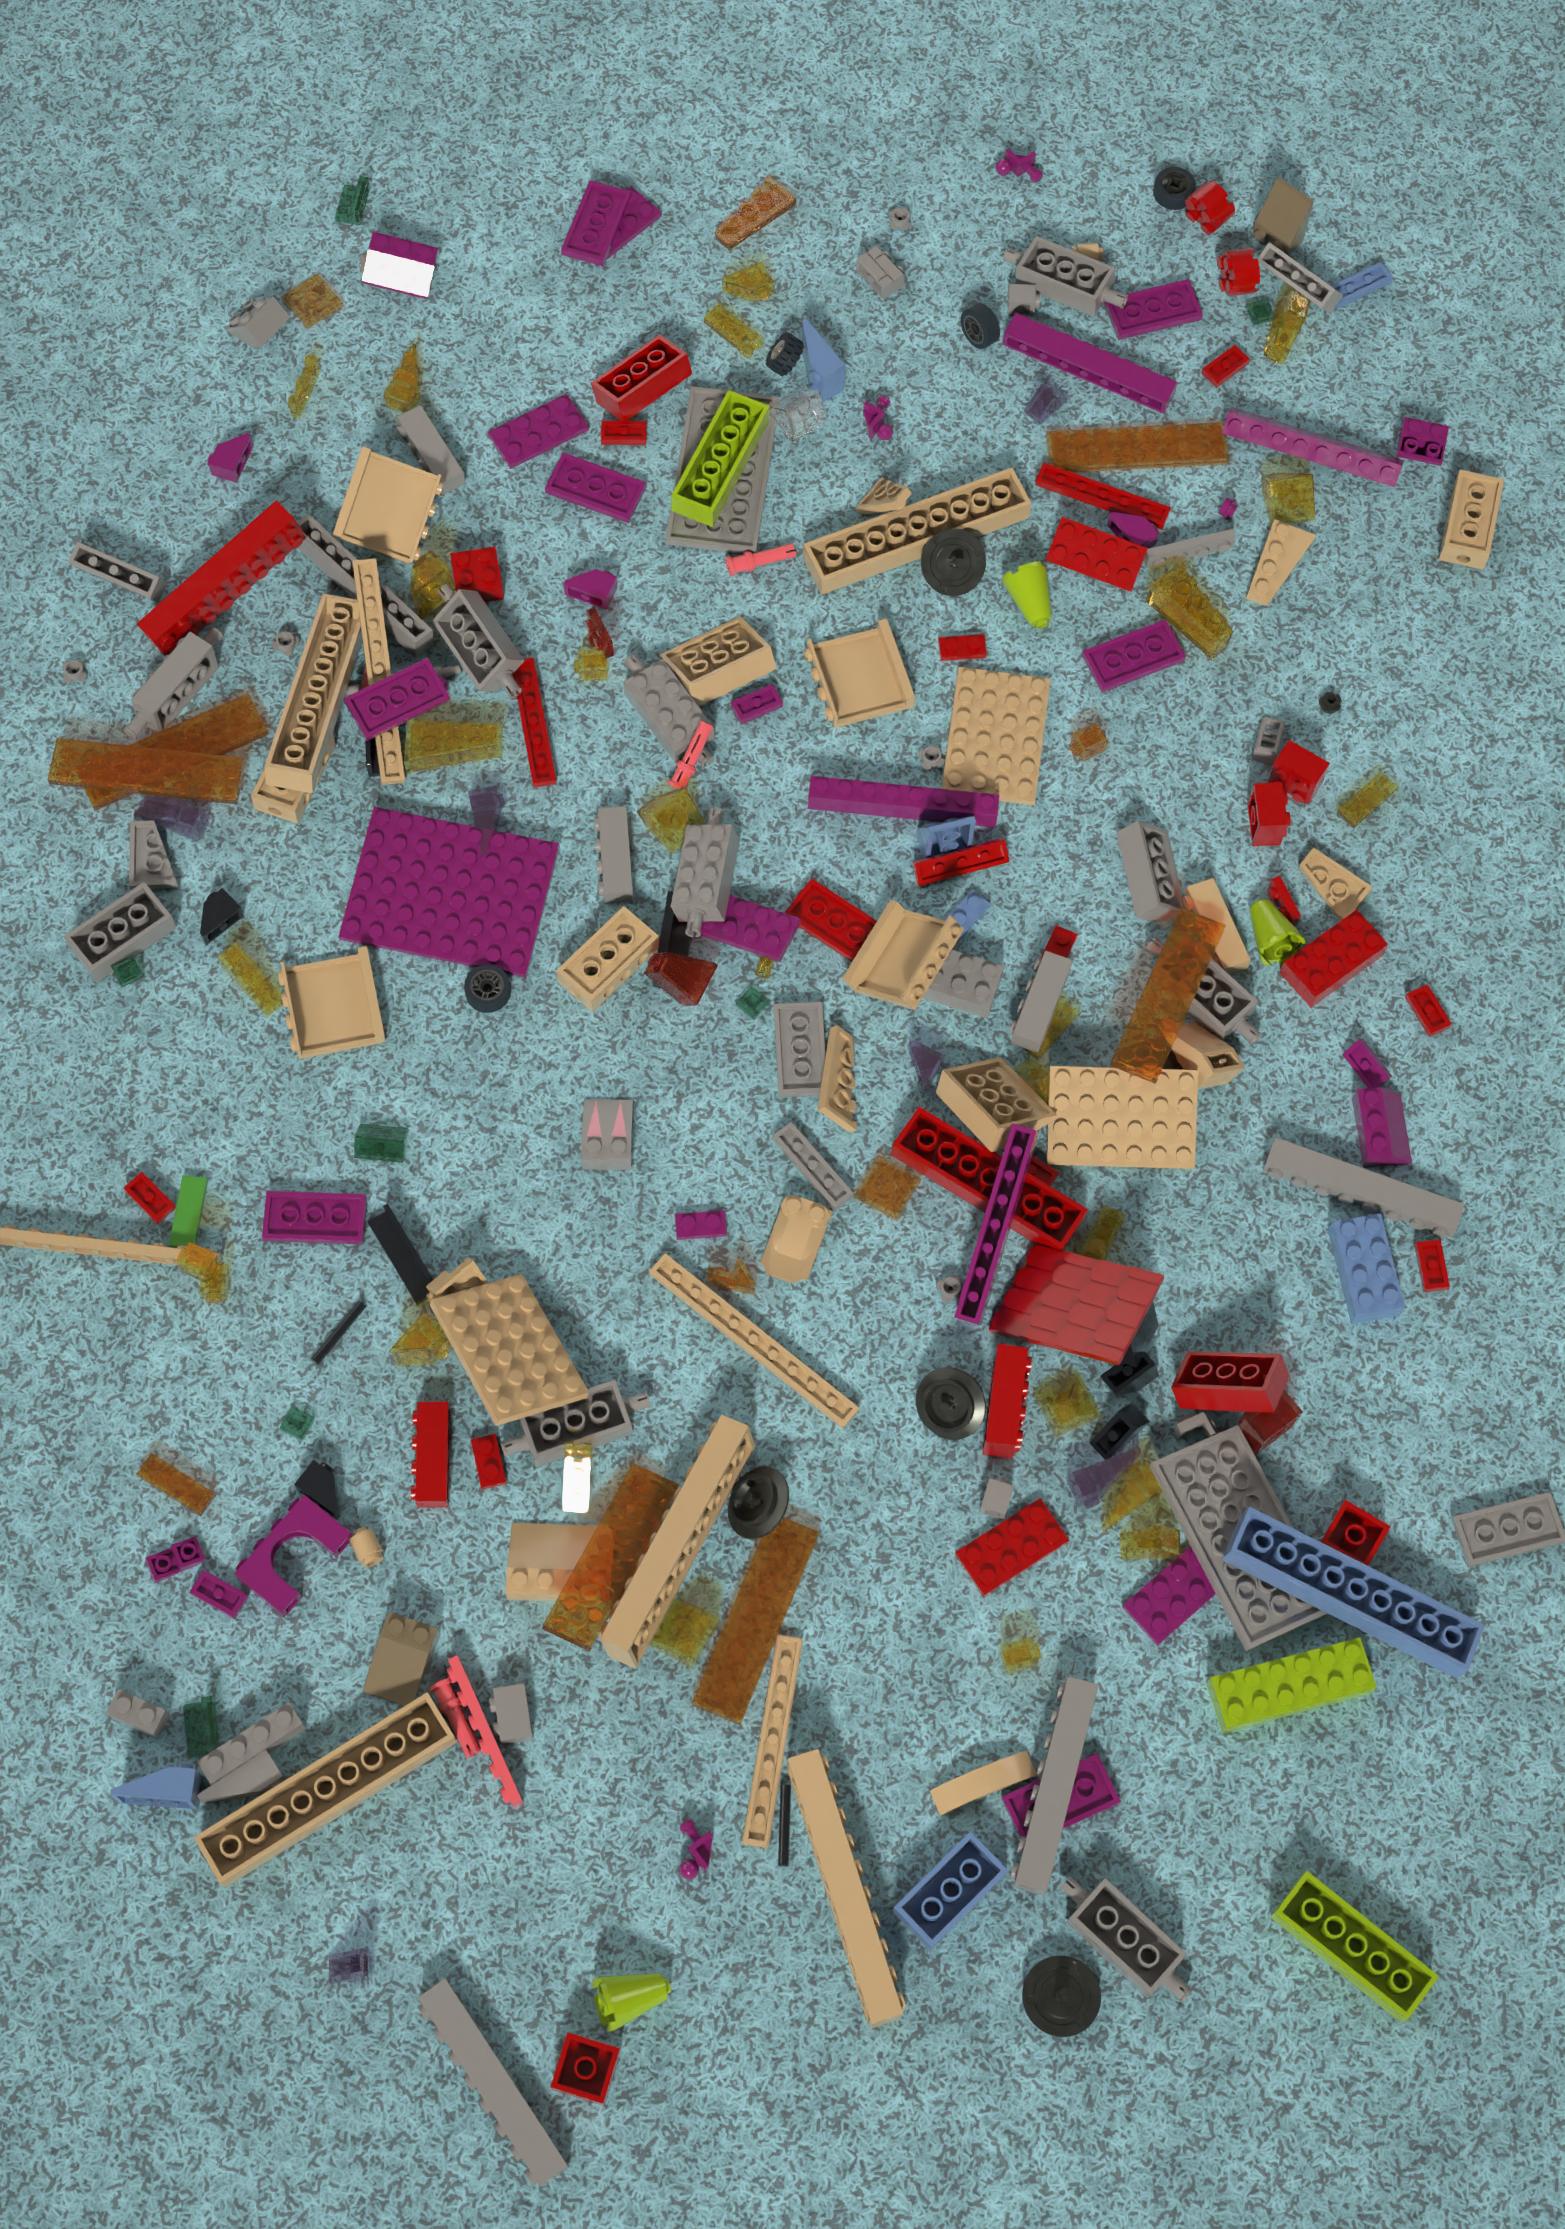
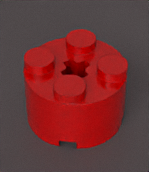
[1185,181,1235,236]
[1217,248,1260,297]

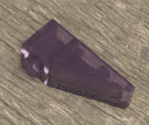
[468,786,505,856]
[134,795,209,842]
[1066,1447,1141,1509]

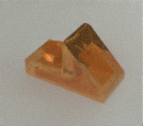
[706,1256,756,1296]

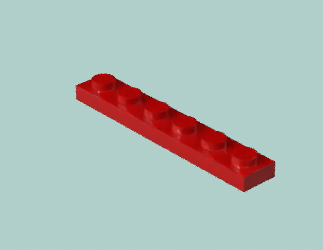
[1035,462,1171,530]
[513,657,556,788]

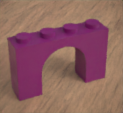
[235,1495,353,1618]

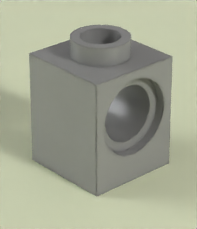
[1007,284,1040,315]
[979,1477,1014,1520]

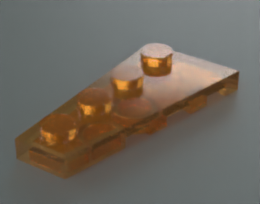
[714,176,797,250]

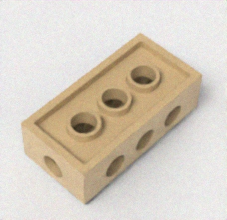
[1439,469,1504,570]
[251,733,336,824]
[556,906,659,1012]

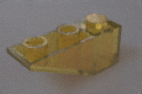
[384,343,421,413]
[1080,1205,1126,1261]

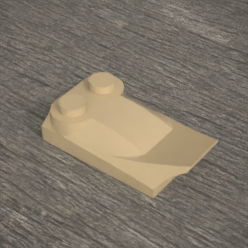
[760,1195,832,1284]

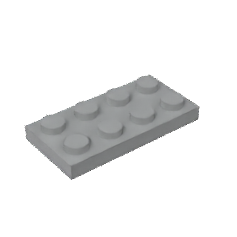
[773,1002,826,1097]
[1451,1492,1565,1568]

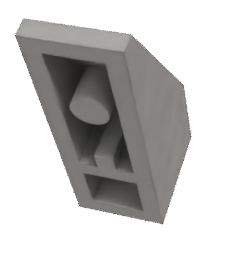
[197,1750,286,1804]

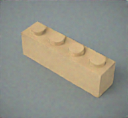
[1183,878,1251,975]

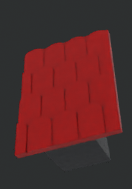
[989,1245,1164,1368]

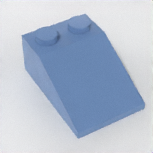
[802,318,846,403]
[917,816,976,858]
[110,1763,203,1810]

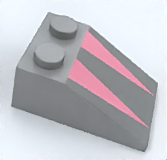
[581,1099,633,1170]

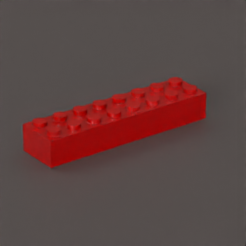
[136,500,307,656]
[891,1106,1088,1252]

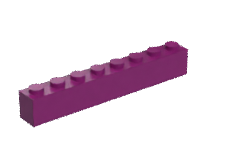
[1003,313,1178,414]
[1222,407,1404,487]
[808,776,1000,828]
[954,1123,1039,1325]

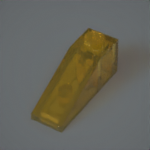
[1263,290,1311,365]
[218,942,283,1017]
[1101,1459,1162,1533]

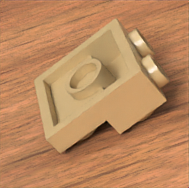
[426,1257,488,1302]

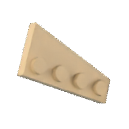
[1245,519,1317,606]
[817,1025,857,1132]

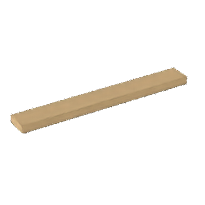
[742,1634,803,1848]

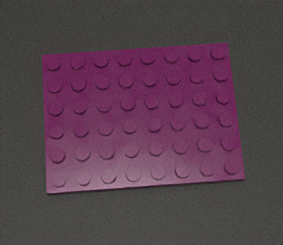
[338,807,560,977]

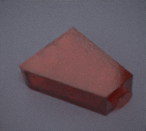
[644,952,718,1006]

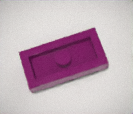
[731,684,783,725]
[1342,1038,1392,1088]
[675,1210,726,1240]
[189,1570,249,1619]

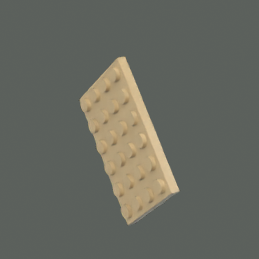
[942,667,1051,805]
[1046,1066,1198,1169]
[430,1274,589,1426]

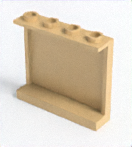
[333,446,444,565]
[804,618,915,728]
[842,900,964,1010]
[277,946,386,1059]

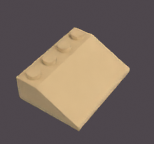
[660,616,777,707]
[936,1057,1057,1152]
[505,1523,615,1603]

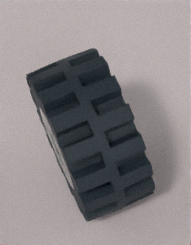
[766,332,804,377]

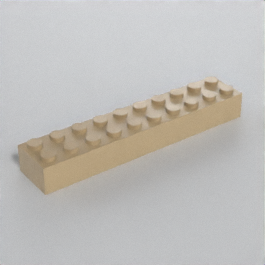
[803,467,1031,595]
[265,593,362,793]
[600,1414,755,1669]
[193,1692,457,1888]
[787,1749,906,2029]

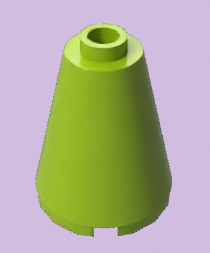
[1001,561,1052,629]
[1249,899,1306,966]
[592,1973,671,2032]

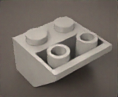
[225,296,290,348]

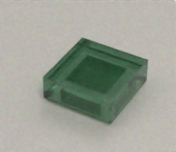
[1246,299,1275,326]
[110,955,143,988]
[736,986,770,1020]
[280,1406,315,1441]

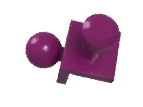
[995,148,1043,183]
[863,395,893,441]
[679,1819,713,1880]

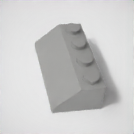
[1116,820,1187,921]

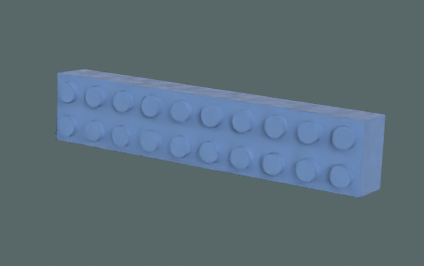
[1222,1506,1485,1679]

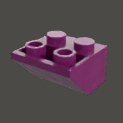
[1396,417,1449,466]

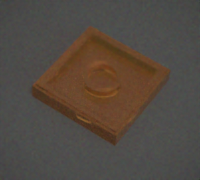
[281,274,344,329]
[854,1155,922,1221]

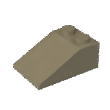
[1253,177,1314,256]
[363,1612,440,1706]

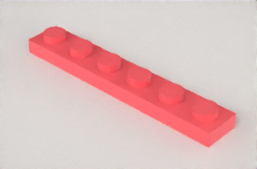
[447,1655,523,1808]

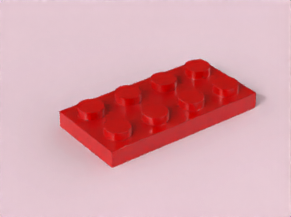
[1046,517,1148,592]
[784,878,877,962]
[955,1498,1069,1597]

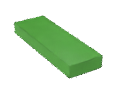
[169,1175,208,1250]

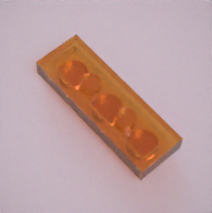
[136,1453,216,1517]

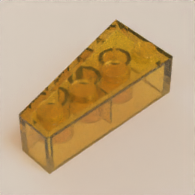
[1146,561,1233,660]
[404,720,503,774]

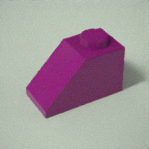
[207,433,254,483]
[1107,512,1159,549]
[564,569,618,610]

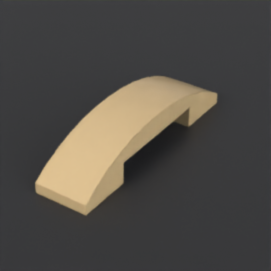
[930,1751,1037,1816]

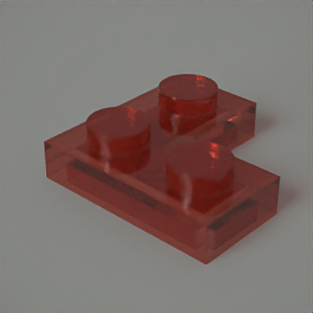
[584,607,614,658]

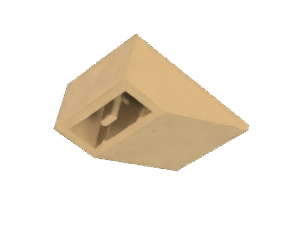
[1160,1022,1245,1089]

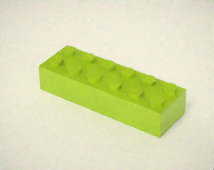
[671,390,770,527]
[1206,1637,1377,1734]
[1270,1870,1439,2023]

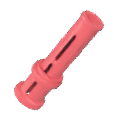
[725,543,796,577]
[667,720,714,792]
[429,1678,482,1759]

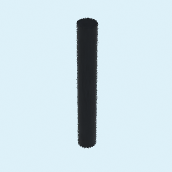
[311,1300,367,1365]
[778,1784,791,1867]

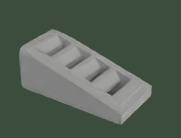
[1252,717,1286,765]

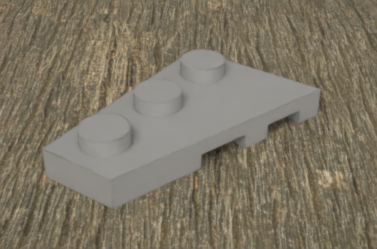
[129,820,179,890]

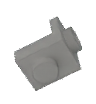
[1174,1412,1216,1439]

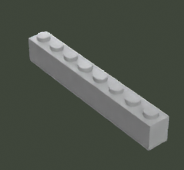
[297,514,433,659]
[1263,1137,1465,1238]
[1010,1676,1099,1896]
[417,1979,569,2188]

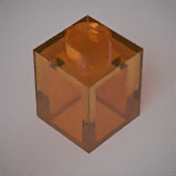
[1069,722,1108,762]

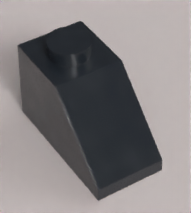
[200,888,244,946]
[1100,1352,1159,1396]
[1090,1403,1150,1462]
[294,1460,341,1520]

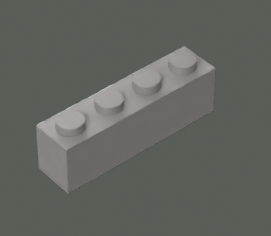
[1257,242,1344,314]
[396,405,465,495]
[68,542,168,603]
[594,806,633,903]
[1009,951,1073,1053]
[197,1702,306,1785]

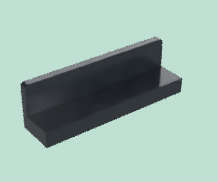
[653,891,691,991]
[367,1203,434,1305]

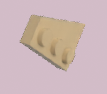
[855,477,912,515]
[1299,847,1372,921]

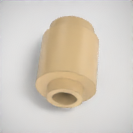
[1071,243,1103,261]
[349,1527,384,1568]

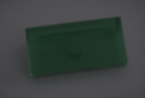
[335,176,370,225]
[354,1124,408,1163]
[183,1696,220,1757]

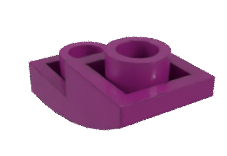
[145,1536,205,1584]

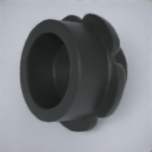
[1319,692,1342,714]

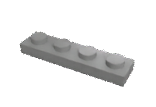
[1144,529,1236,568]
[772,1122,854,1212]

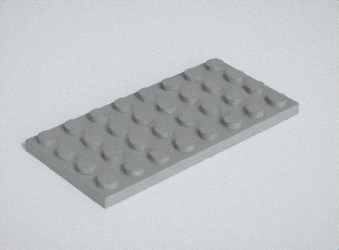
[665,386,780,554]
[1149,1425,1328,1651]

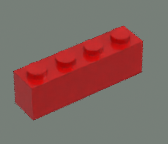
[411,1401,450,1508]

